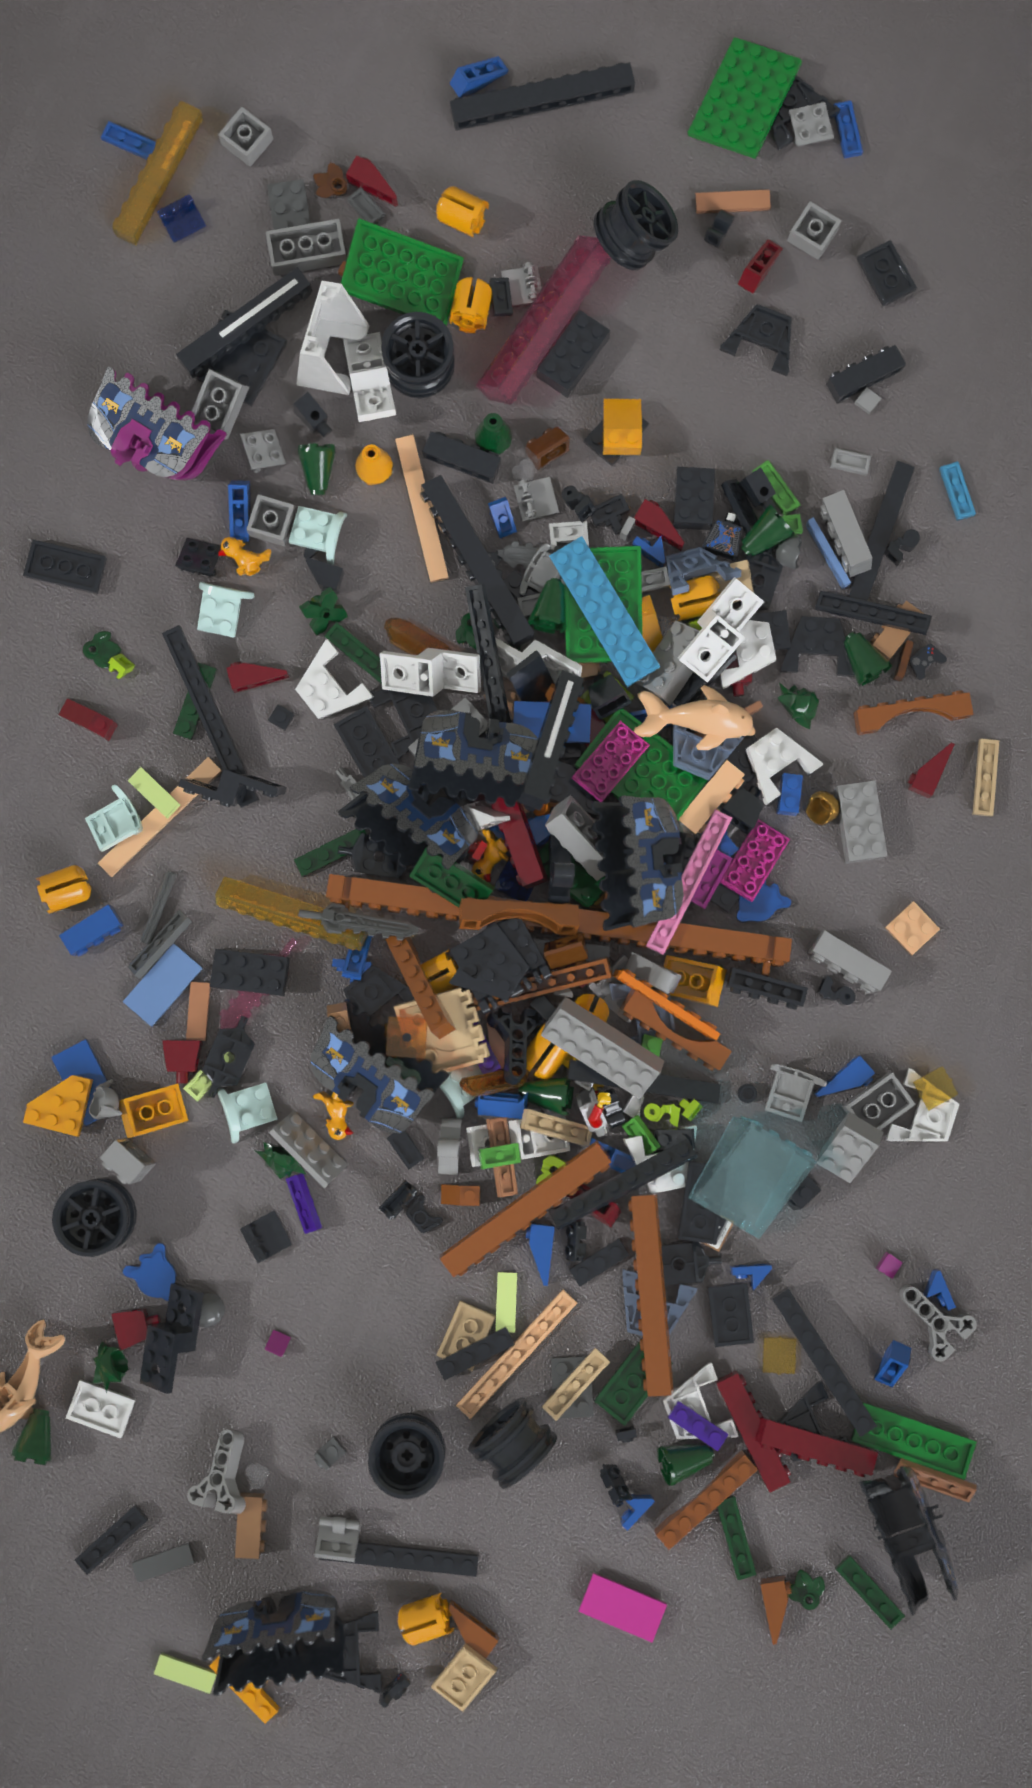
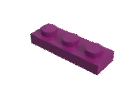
[690,849,733,909]

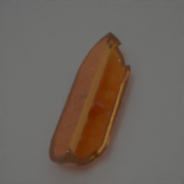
[384,618,452,655]
[459,1069,529,1097]

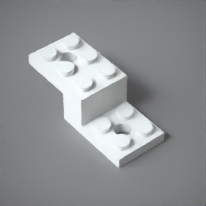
[343,332,396,422]
[678,577,764,682]
[495,638,582,684]
[380,648,481,696]
[466,1113,571,1167]

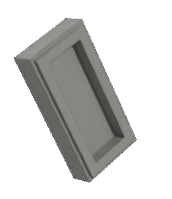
[830,448,871,476]

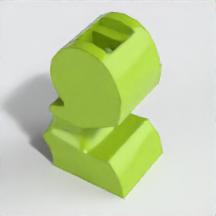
[643,1103,681,1127]
[536,1154,566,1184]

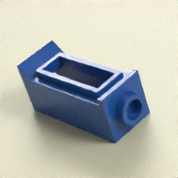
[475,1090,528,1119]

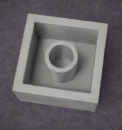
[218,107,273,167]
[787,201,842,260]
[246,494,296,547]

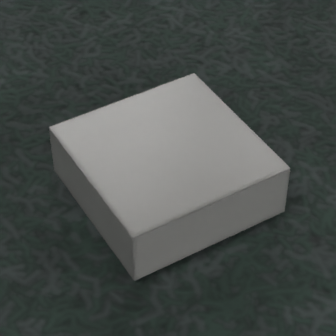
[854,387,881,414]
[620,517,636,541]

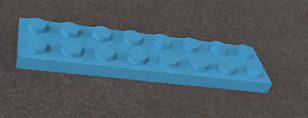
[549,536,660,687]

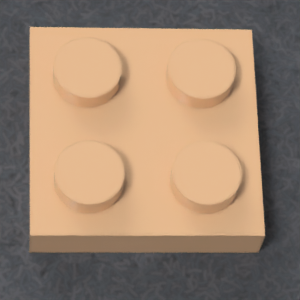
[885,901,940,956]

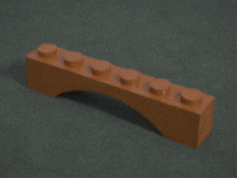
[854,690,974,735]
[459,898,580,935]
[385,936,456,1039]
[619,989,732,1071]
[654,1450,758,1550]

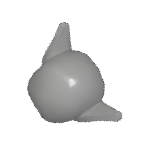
[89,1079,122,1120]

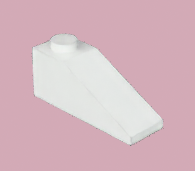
[464,803,510,831]

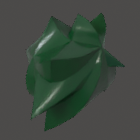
[778,683,819,729]
[254,1142,307,1179]
[93,1342,129,1393]

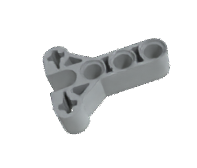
[624,952,682,994]
[437,1117,462,1175]
[899,1285,977,1362]
[187,1430,246,1514]

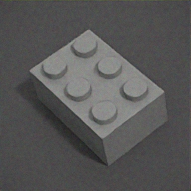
[192,369,249,440]
[842,1072,916,1130]
[816,1112,883,1183]
[100,1138,156,1184]

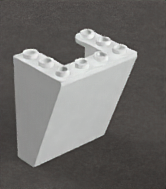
[297,281,370,395]

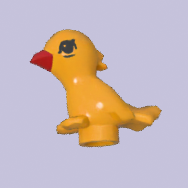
[218,537,271,576]
[471,830,510,882]
[313,1091,354,1140]

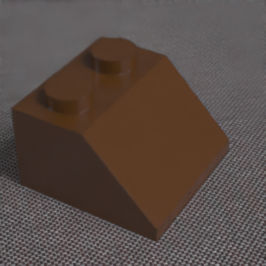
[525,426,570,470]
[544,932,589,970]

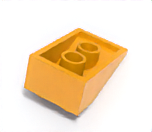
[603,399,642,455]
[642,595,663,653]
[663,955,727,1007]
[119,1083,189,1138]

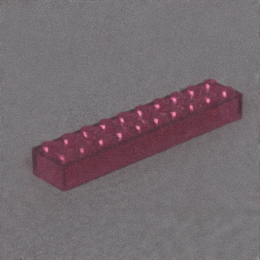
[476,235,611,405]

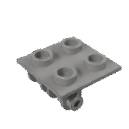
[789,102,834,146]
[501,262,543,306]
[240,429,286,473]
[514,477,559,521]

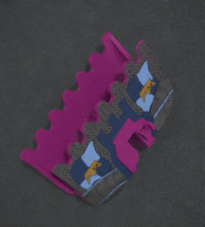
[87,367,227,481]

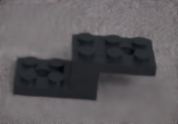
[178,769,287,807]
[139,1283,204,1394]

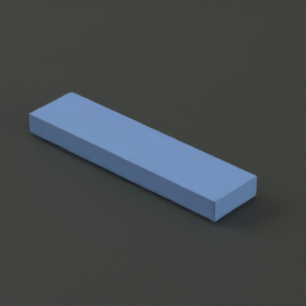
[806,517,851,589]

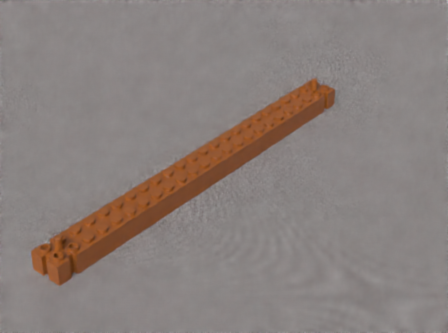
[326,874,792,976]

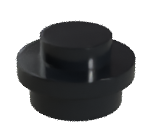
[737,1084,757,1103]

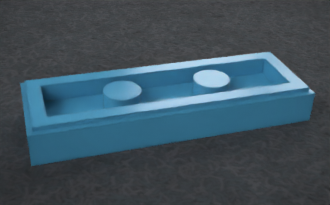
[939,461,976,521]

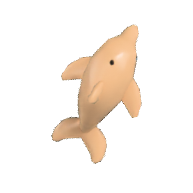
[634,685,756,750]
[0,1319,65,1433]

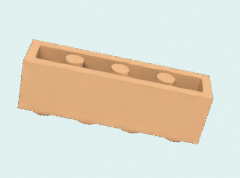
[678,760,745,835]

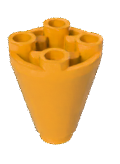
[355,444,393,485]

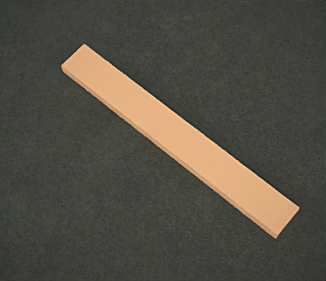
[395,435,449,583]
[98,757,222,877]
[456,1289,577,1419]

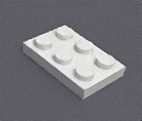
[66,1379,136,1438]

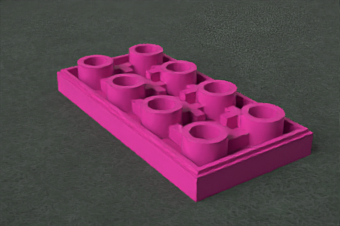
[572,721,650,802]
[720,819,790,902]
[578,1572,667,1643]

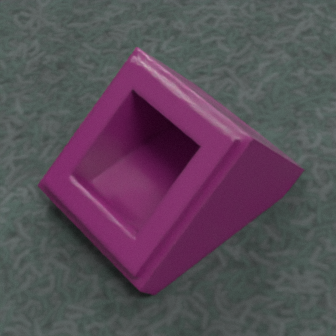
[876,1252,902,1279]
[264,1329,291,1357]

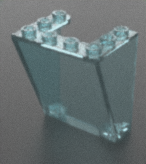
[688,1115,817,1239]

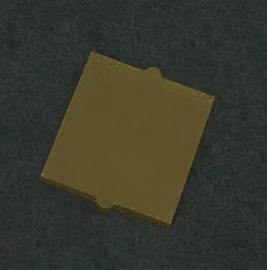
[913,1066,958,1111]
[762,1336,796,1375]

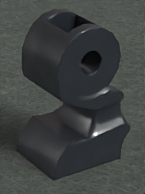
[704,209,735,248]
[562,485,596,523]
[884,529,920,566]
[816,975,856,1005]
[597,1088,626,1129]

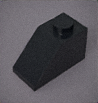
[306,558,344,594]

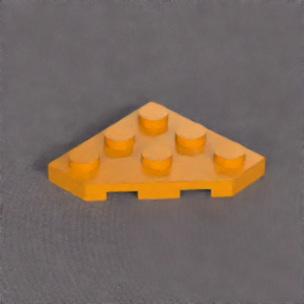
[23,1075,93,1137]

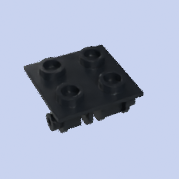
[175,538,221,578]
[240,1210,292,1263]

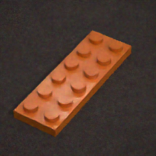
[612,968,720,1040]

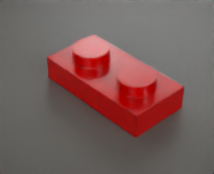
[467,840,488,862]

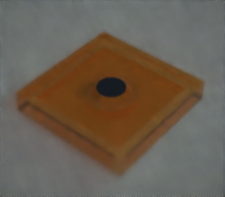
[386,1017,428,1059]

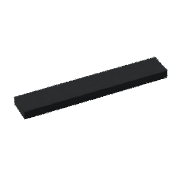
[815,590,932,635]

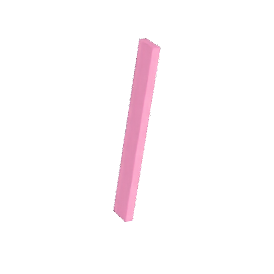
[646,809,732,955]

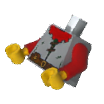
[575,1084,611,1137]

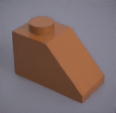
[441,1184,480,1206]

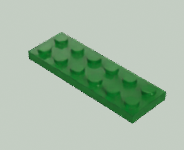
[851,1402,977,1480]

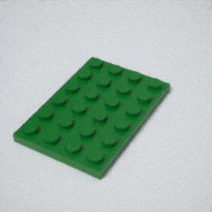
[688,37,802,159]
[340,218,464,326]
[565,546,643,663]
[574,708,708,820]

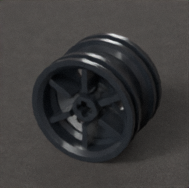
[594,180,679,270]
[381,312,455,398]
[52,1178,137,1257]
[468,1397,558,1489]
[368,1413,446,1499]

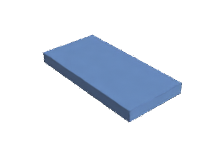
[123,943,203,1027]

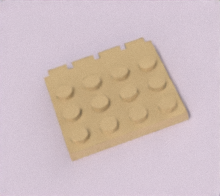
[394,987,490,1073]

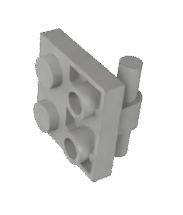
[315,1516,361,1562]

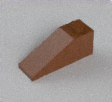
[760,1575,792,1645]
[448,1599,499,1659]

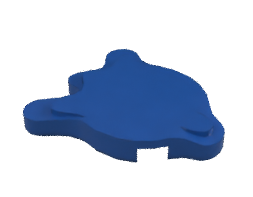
[736,880,791,923]
[123,1243,176,1301]

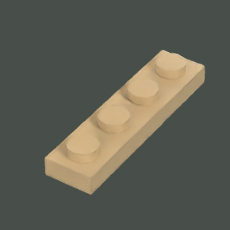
[972,739,1000,817]
[520,1109,592,1147]
[542,1347,610,1421]

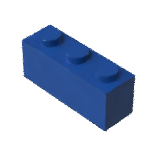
[59,904,124,957]

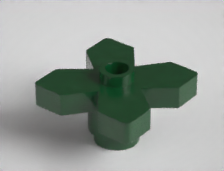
[299,587,348,636]

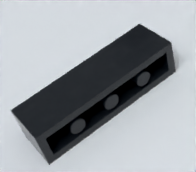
[826,345,906,403]
[423,431,501,484]

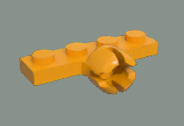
[209,1655,280,1723]

